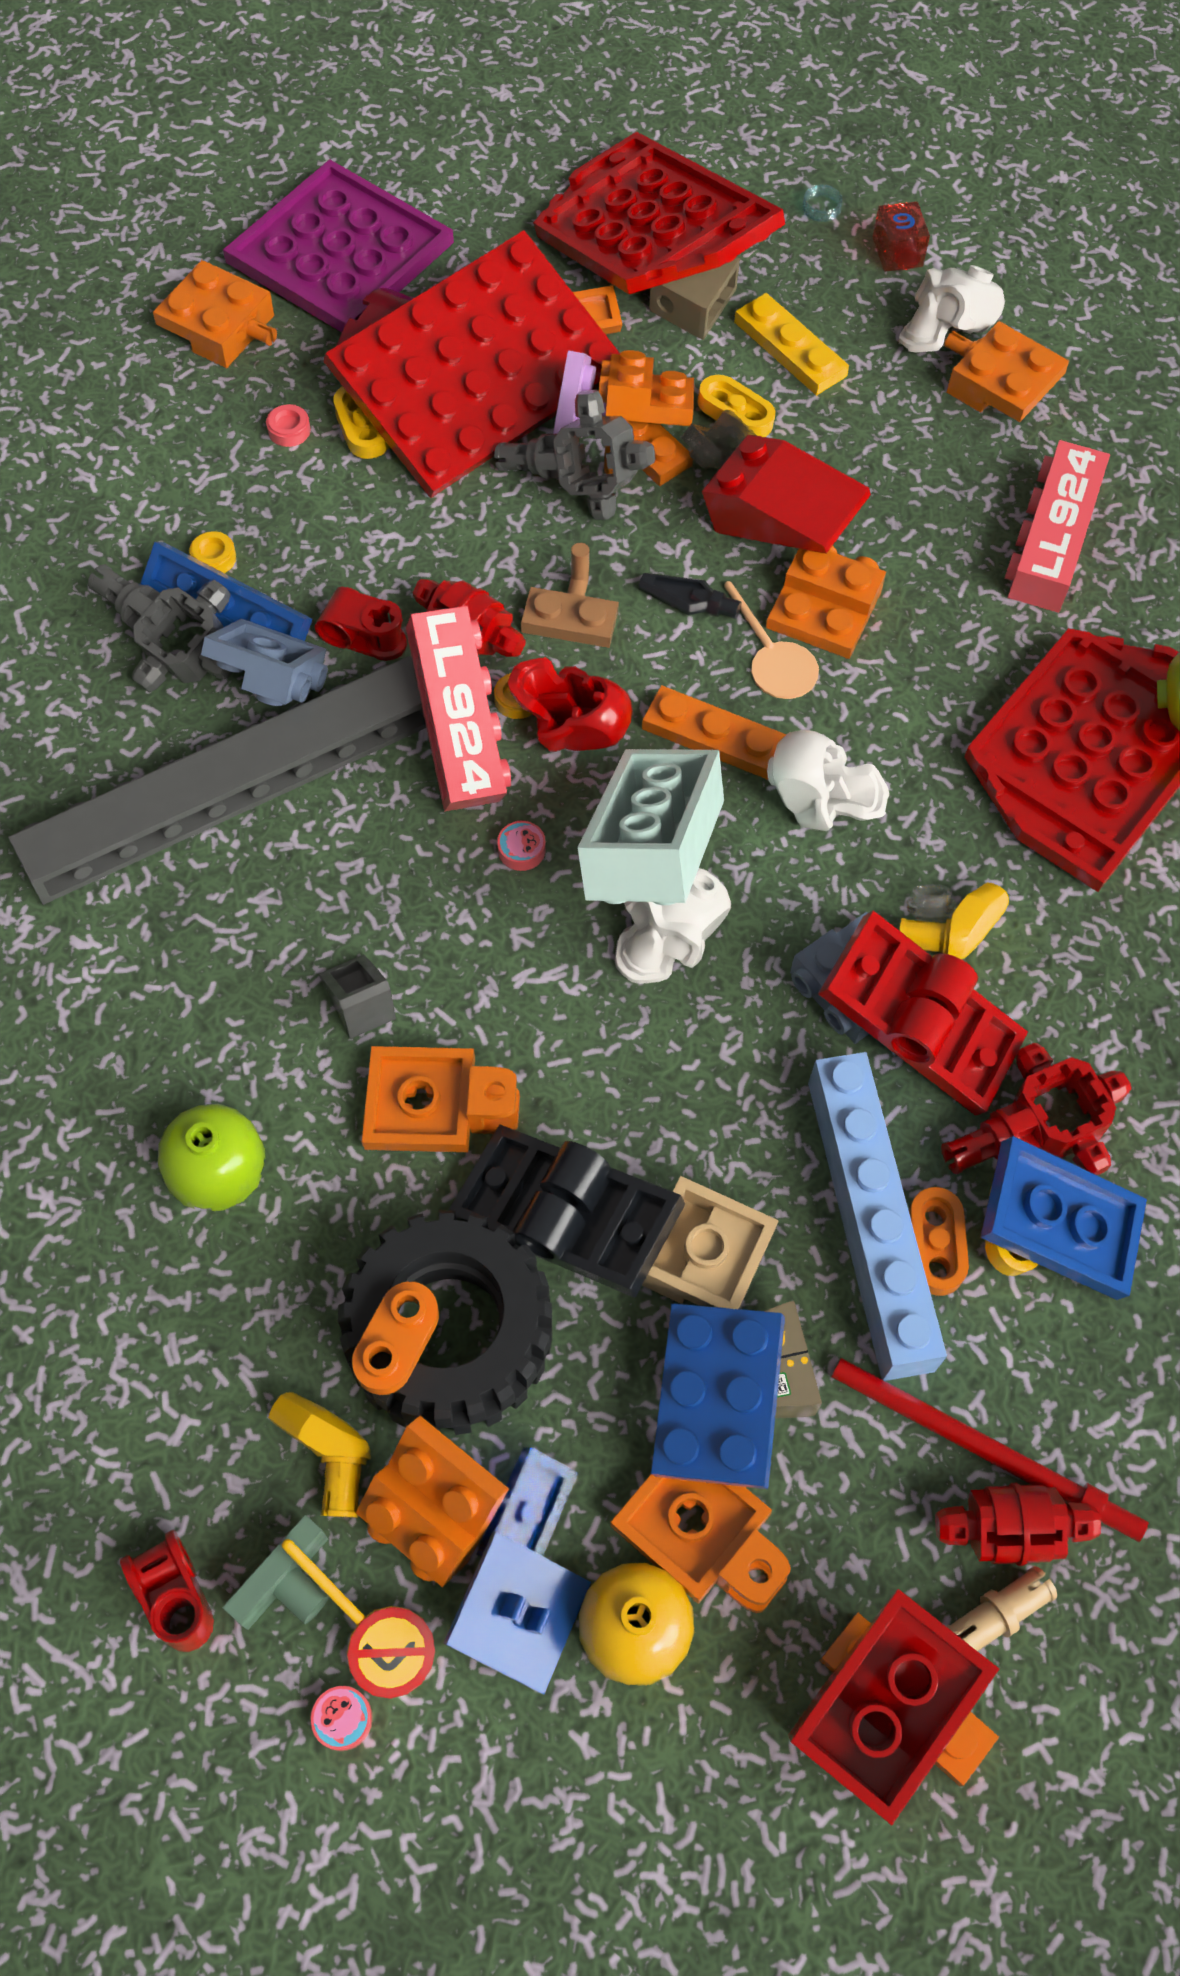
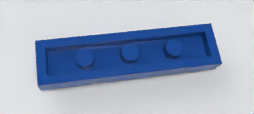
[140,542,313,641]

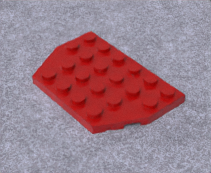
[533,132,785,294]
[964,628,1180,892]

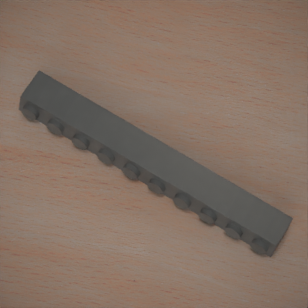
[8,656,427,905]

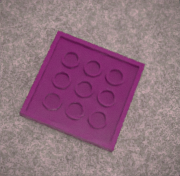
[223,159,454,332]

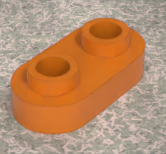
[909,1187,969,1296]
[352,1282,439,1395]

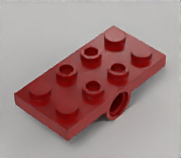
[818,910,1028,1116]

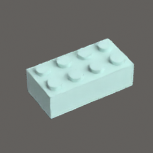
[578,749,724,905]

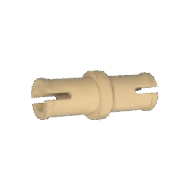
[946,1566,1057,1651]

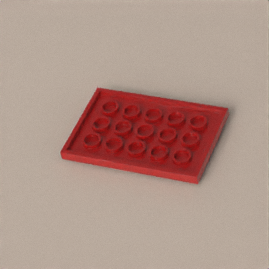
[323,230,620,498]

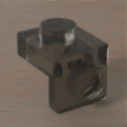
[681,409,757,470]

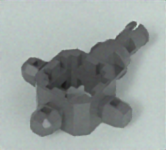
[494,390,655,520]
[88,564,232,693]

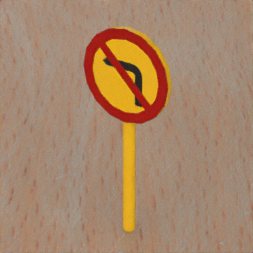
[282,1539,435,1699]

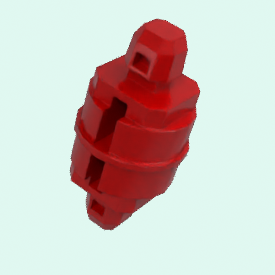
[413,579,526,657]
[935,1482,1101,1566]

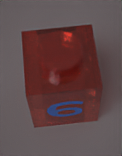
[873,201,930,272]

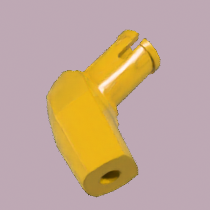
[900,882,1009,959]
[268,1392,371,1518]

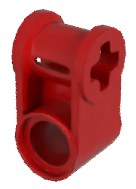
[315,587,407,661]
[120,1529,214,1652]

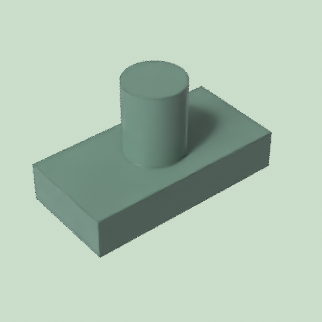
[222,1515,329,1630]

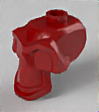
[508,657,633,752]

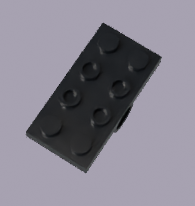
[449,1124,685,1298]

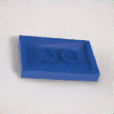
[980,1136,1147,1300]
[651,1304,785,1489]

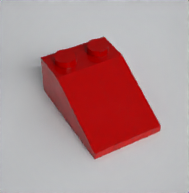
[702,435,871,554]
[788,1589,1000,1826]

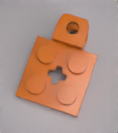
[362,1046,520,1152]
[610,1474,791,1613]

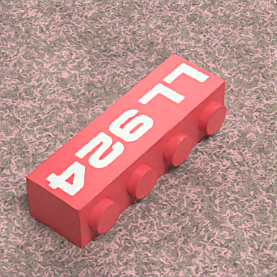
[1005,440,1110,613]
[406,606,511,812]

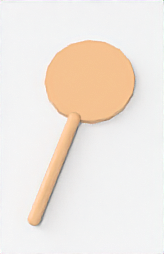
[724,581,819,699]

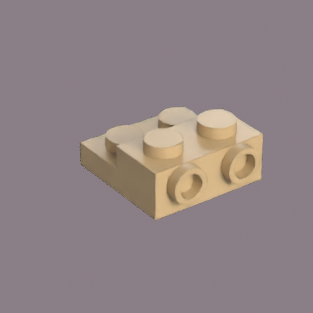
[642,1176,779,1309]

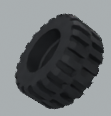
[338,1210,552,1435]

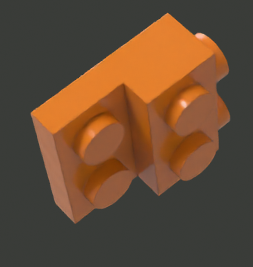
[599,350,694,427]
[766,546,886,659]
[356,1415,509,1588]

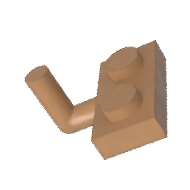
[521,543,619,648]

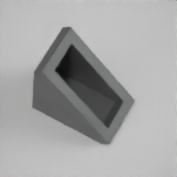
[319,954,396,1039]

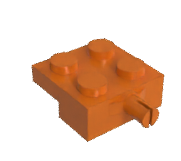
[153,260,277,368]
[944,321,1069,422]

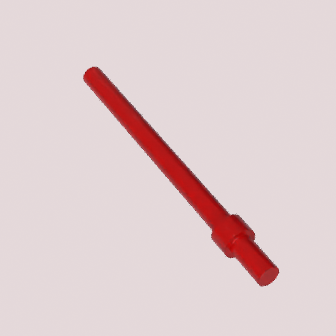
[831,1358,1149,1542]

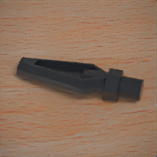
[638,573,742,619]

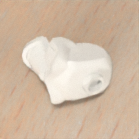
[899,265,1005,353]
[767,730,890,831]
[614,868,731,984]

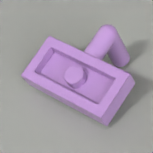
[553,350,607,438]

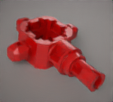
[941,1043,1132,1175]

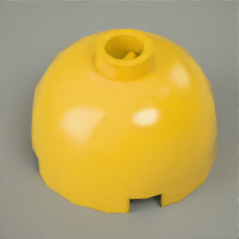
[579,1563,695,1686]

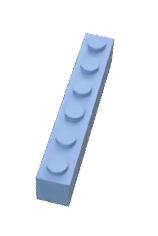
[808,1052,947,1381]

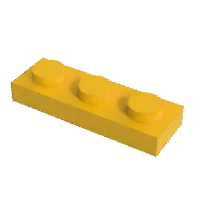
[734,293,849,396]

